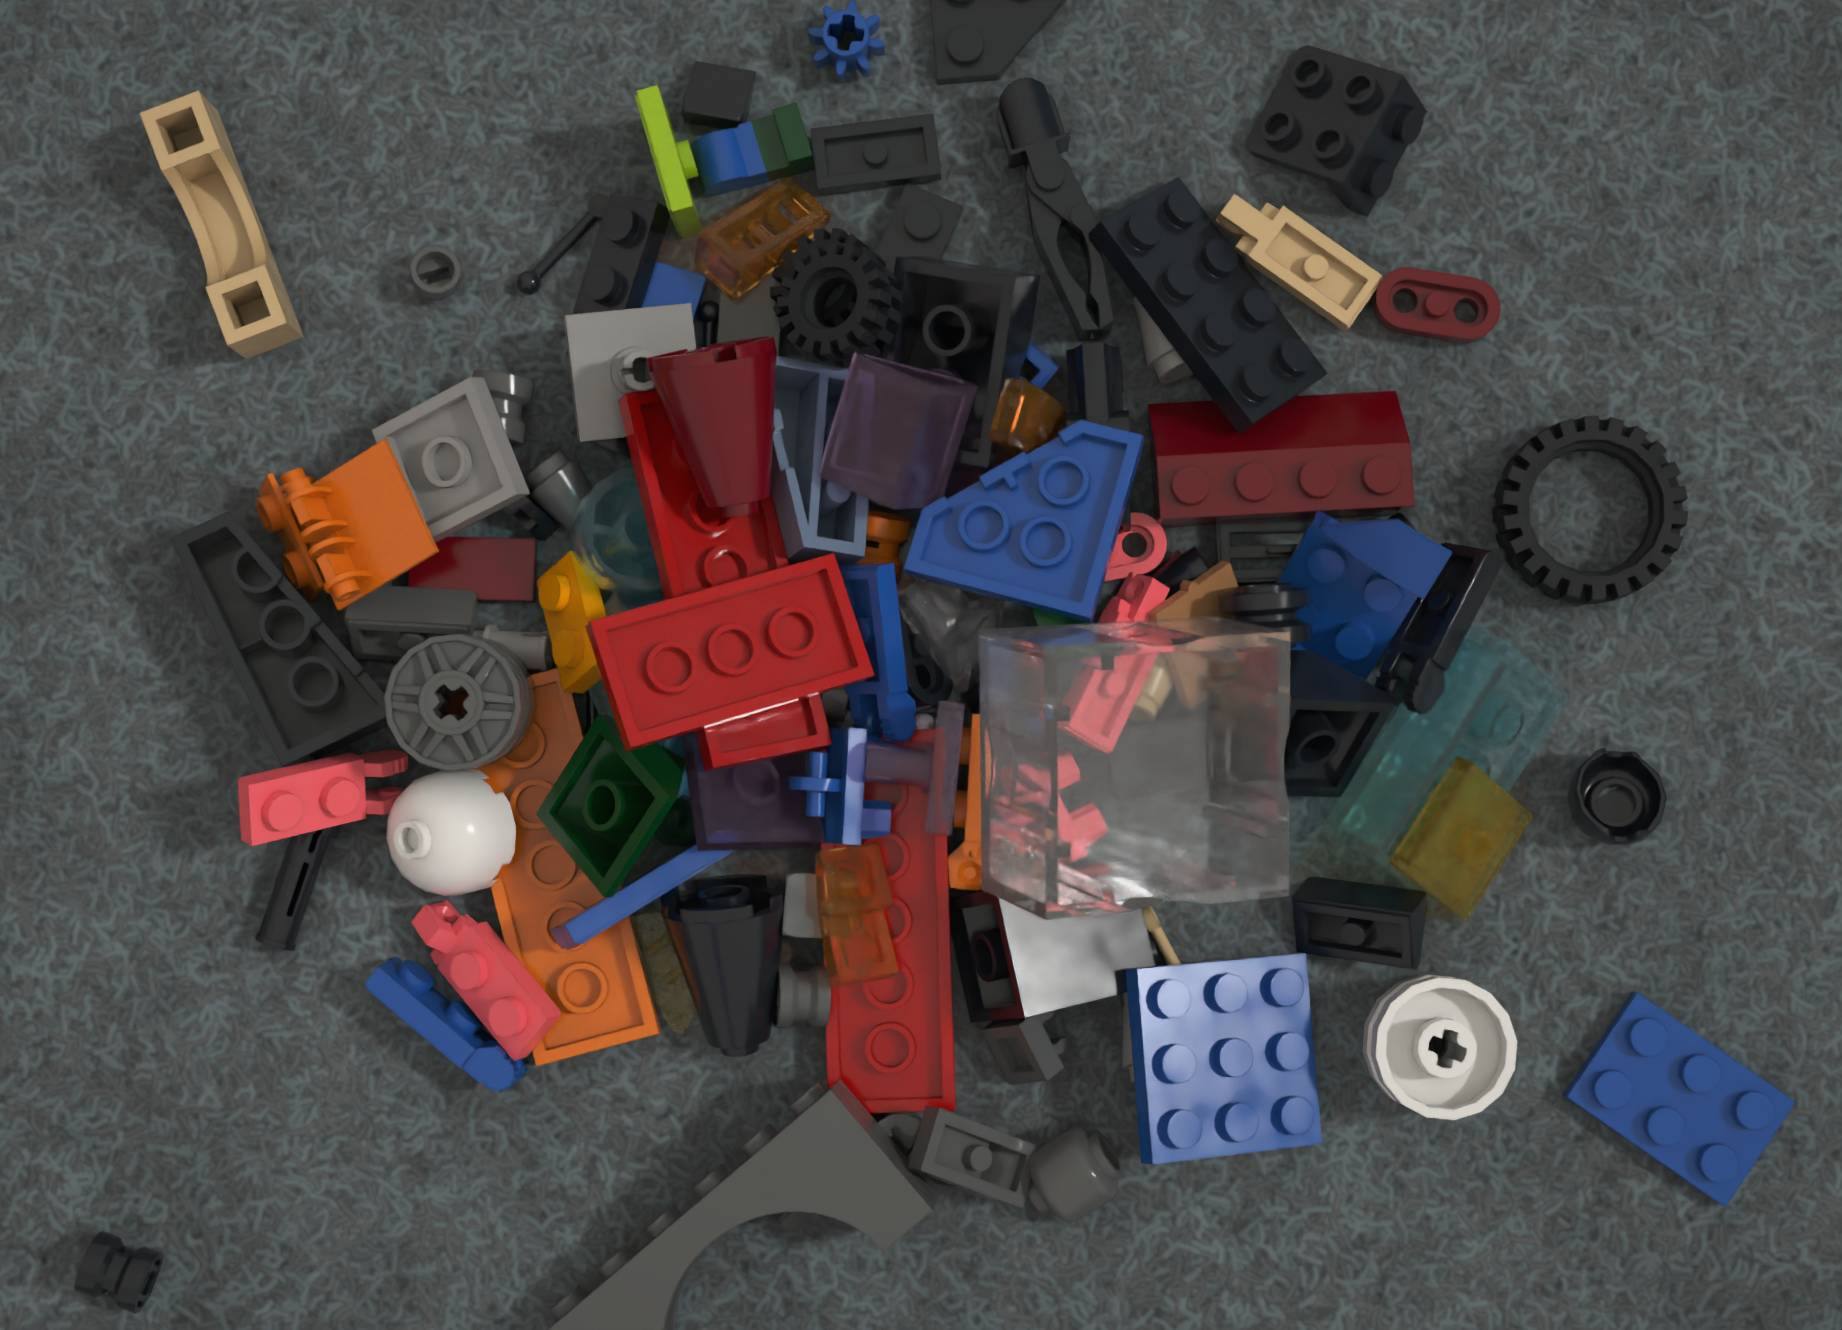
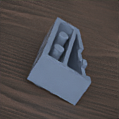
[771,356,877,566]

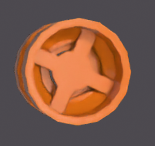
[856,509,911,583]

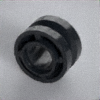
[1218,583,1312,652]

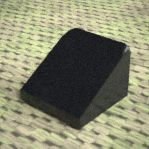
[681,61,756,129]

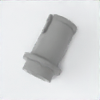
[473,624,553,671]

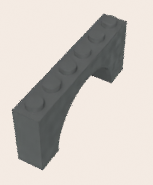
[547,1079,940,1330]

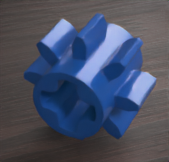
[808,0,885,83]

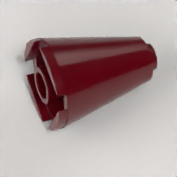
[647,336,777,518]

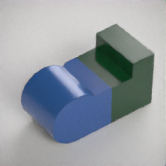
[690,102,815,196]

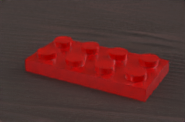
[585,553,874,752]

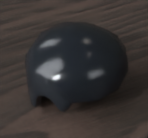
[1567,748,1667,845]

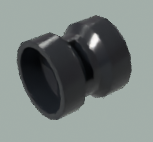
[75,1231,163,1314]

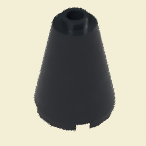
[660,874,786,1057]

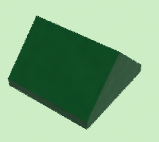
[536,714,686,897]

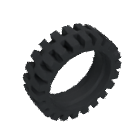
[1492,416,1688,605]

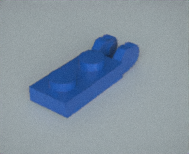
[839,563,917,742]
[365,957,530,1093]

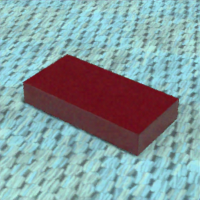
[408,537,538,603]

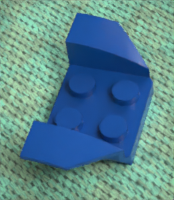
[1276,510,1452,681]

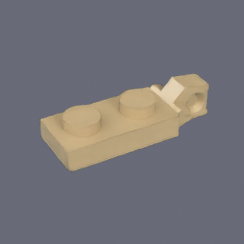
[1215,193,1384,332]

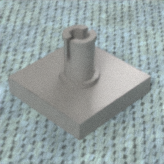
[563,303,696,442]
[372,377,530,543]

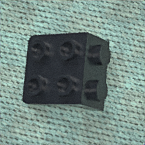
[1246,45,1427,217]

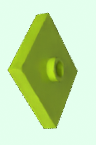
[635,85,703,239]

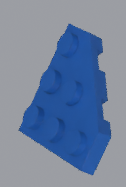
[904,420,1144,624]

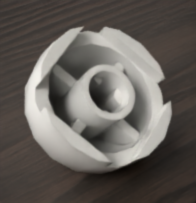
[386,769,516,896]

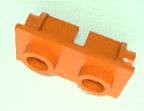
[255,468,325,603]

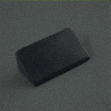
[1292,877,1427,970]

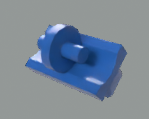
[788,728,895,845]

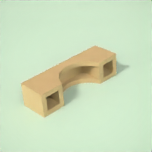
[140,90,304,359]

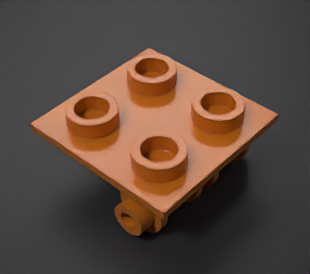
[284,439,439,611]

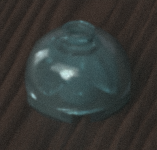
[570,468,663,598]

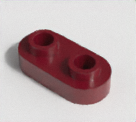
[1372,267,1500,344]

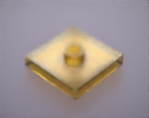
[1389,756,1533,921]

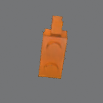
[948,714,1000,891]

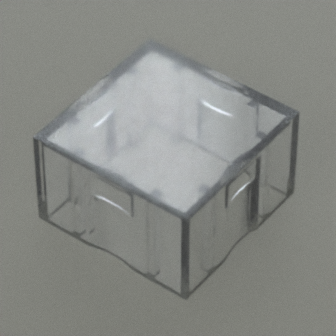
[979,616,1290,920]

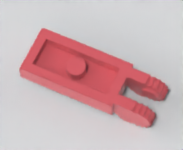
[237,749,408,846]

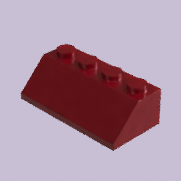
[1147,391,1415,528]

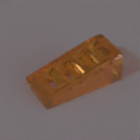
[694,176,831,300]

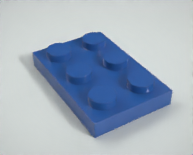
[1562,991,1796,1207]

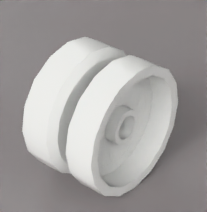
[1362,974,1517,1120]

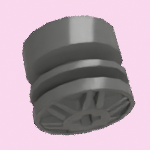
[384,634,536,771]

